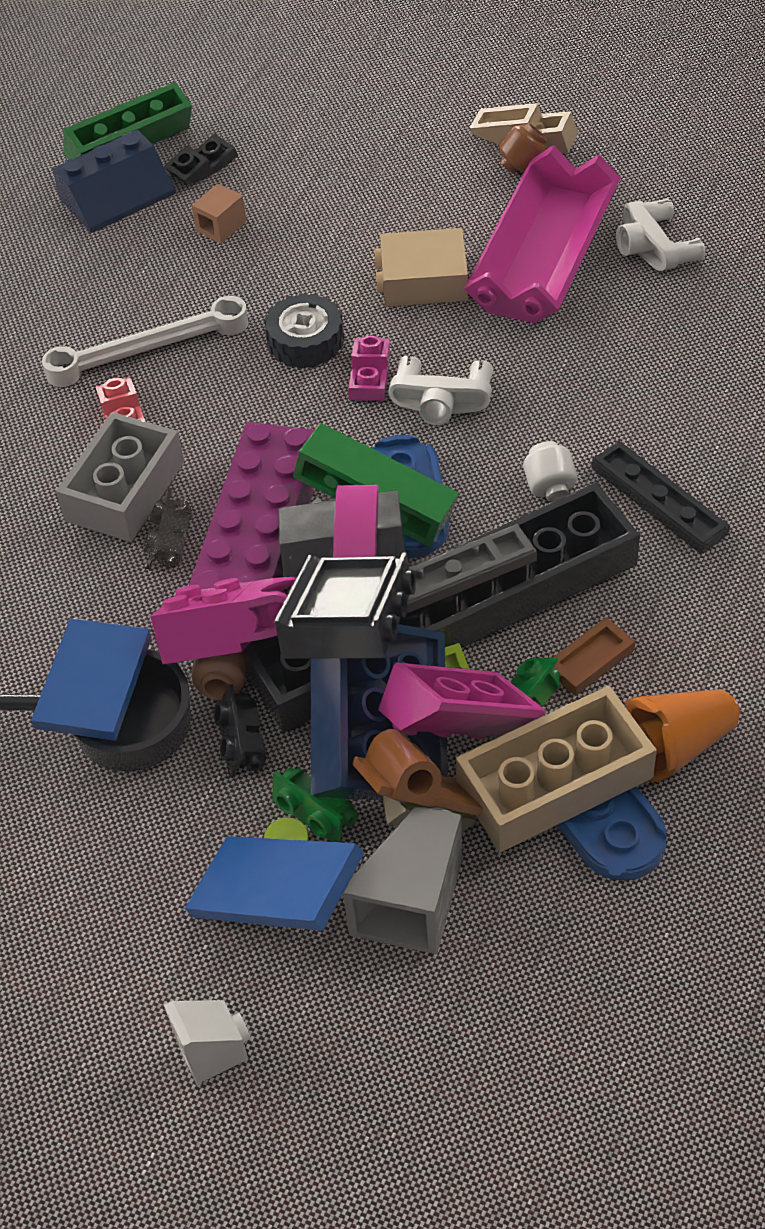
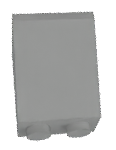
[343,806,462,954]

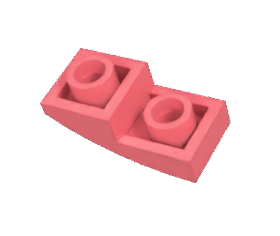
[96,378,145,421]

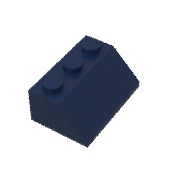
[52,130,176,233]

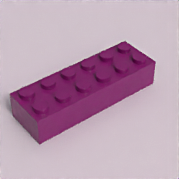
[189,421,315,590]

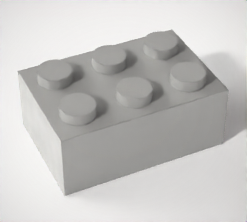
[56,412,184,542]

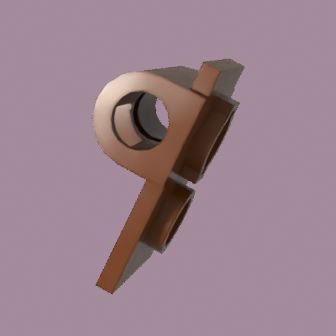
[352,729,483,816]

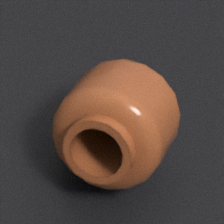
[192,652,246,700]

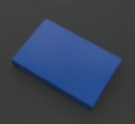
[31,618,152,741]

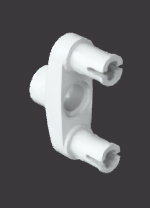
[616,198,705,271]
[388,356,493,425]

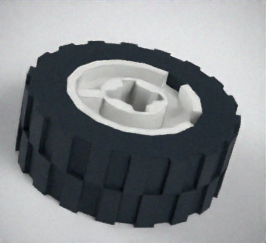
[264,293,344,368]

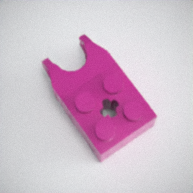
[150,577,308,664]

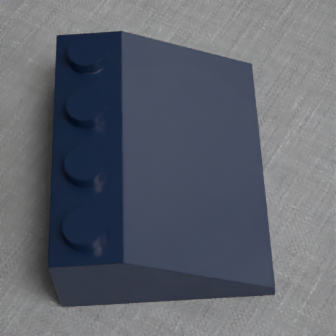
[311,613,448,800]

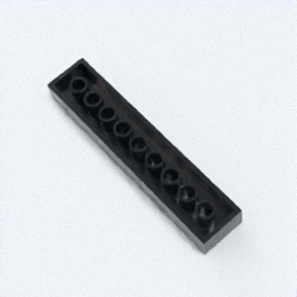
[242,482,640,733]

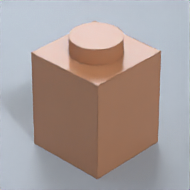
[191,183,247,243]

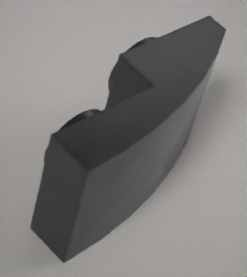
[164,133,238,185]

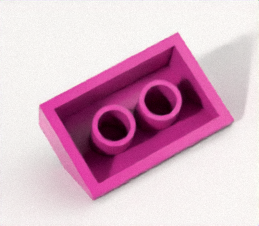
[378,663,546,740]

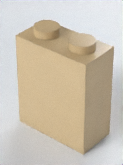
[374,228,468,307]

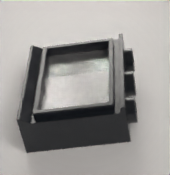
[274,553,416,659]

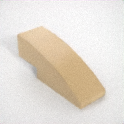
[470,103,578,153]

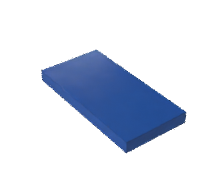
[184,836,364,931]

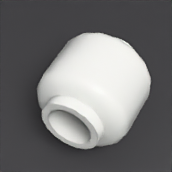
[523,441,578,501]

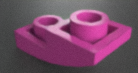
[348,336,390,401]
[333,485,379,558]

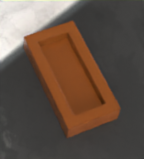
[553,617,635,696]

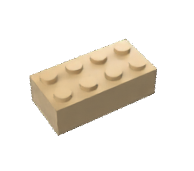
[456,685,657,853]

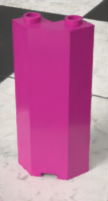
[464,145,621,323]

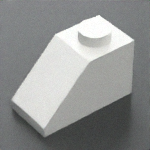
[164,1000,251,1085]

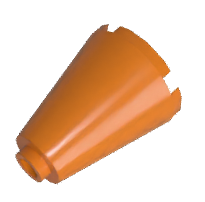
[624,689,740,782]

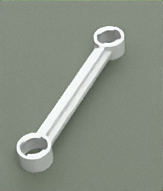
[42,296,248,387]

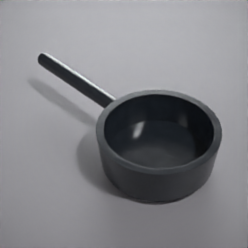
[0,649,191,771]

